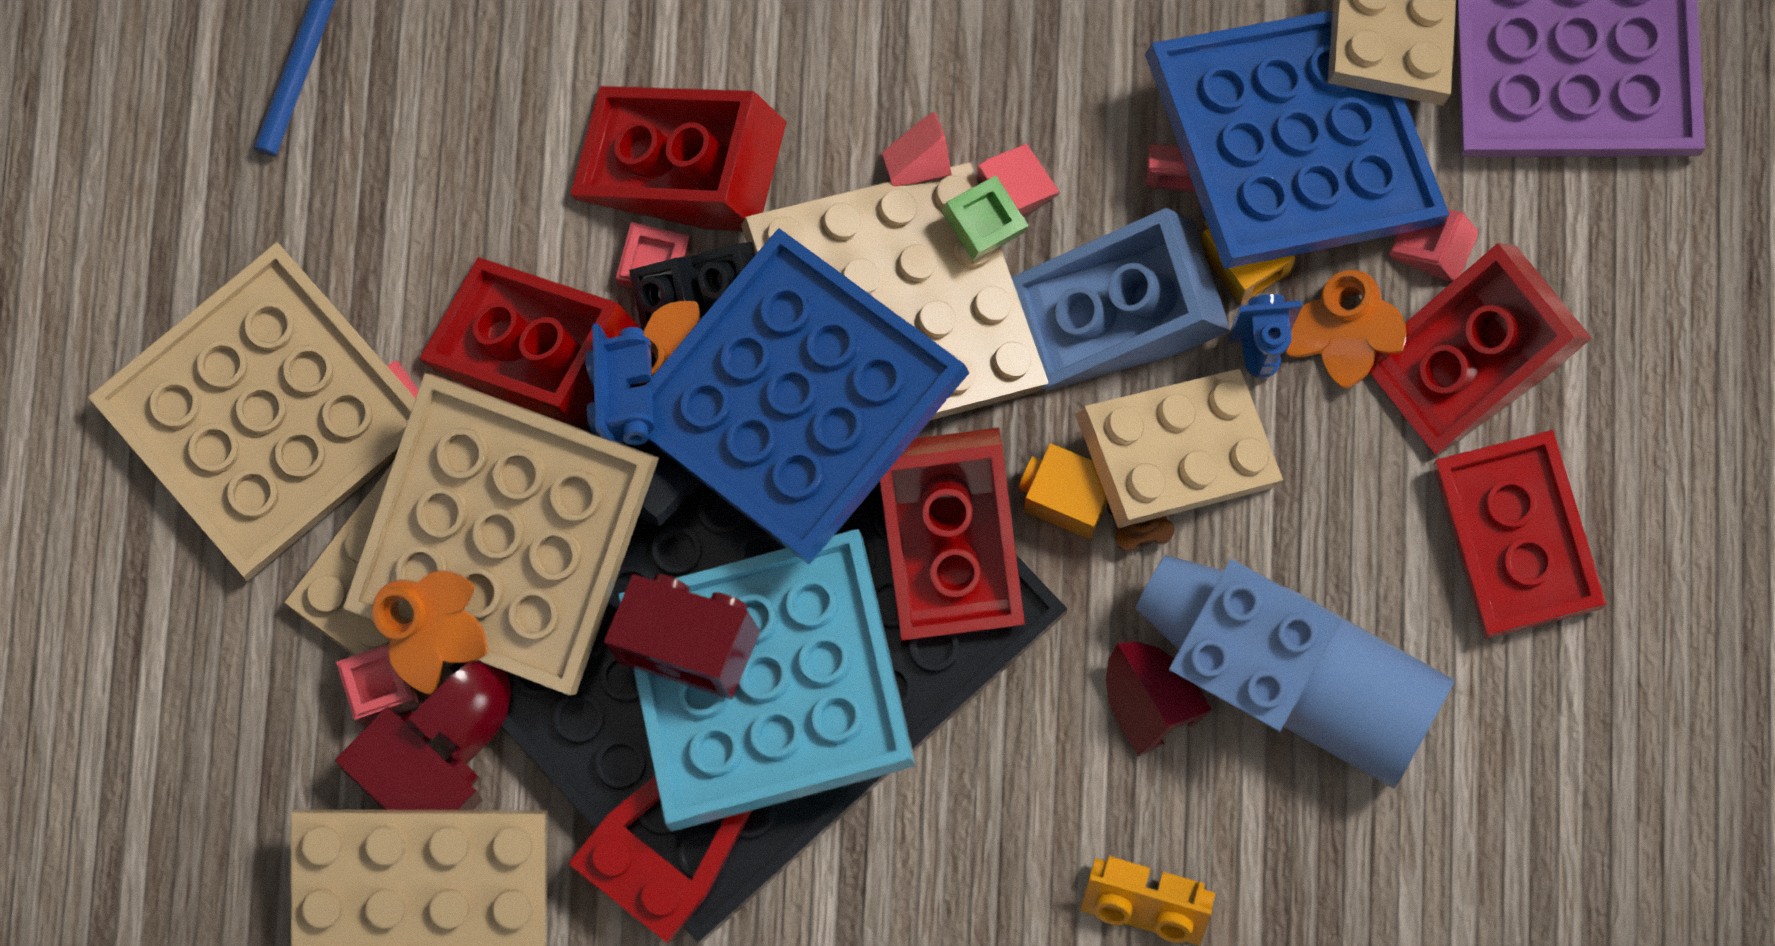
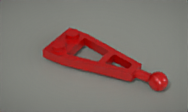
[568,775,752,945]

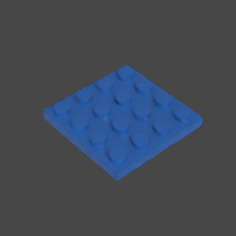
[1145,10,1450,269]
[646,228,970,565]

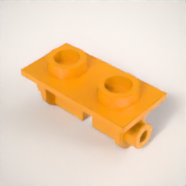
[1080,855,1216,946]

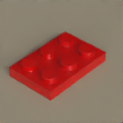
[1433,430,1607,640]

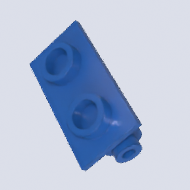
[1227,294,1302,378]
[586,323,654,445]

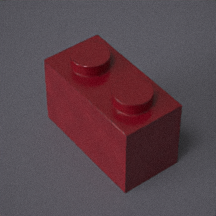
[604,574,760,700]
[335,706,483,810]

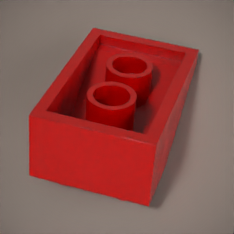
[570,86,786,231]
[1369,243,1592,455]
[419,257,641,430]
[880,428,1025,641]

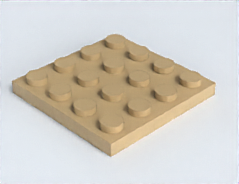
[741,162,1049,420]
[88,242,416,582]
[343,373,659,695]
[291,809,547,946]

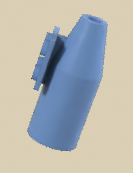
[1135,555,1455,789]

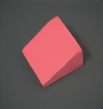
[882,112,952,187]
[976,144,1060,216]
[1145,144,1196,192]
[1389,209,1478,282]
[336,644,420,726]

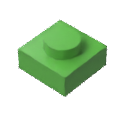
[941,175,1028,261]

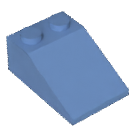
[1011,208,1231,391]

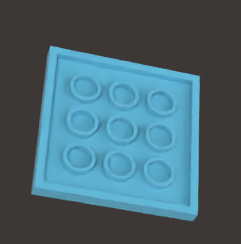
[619,529,916,832]

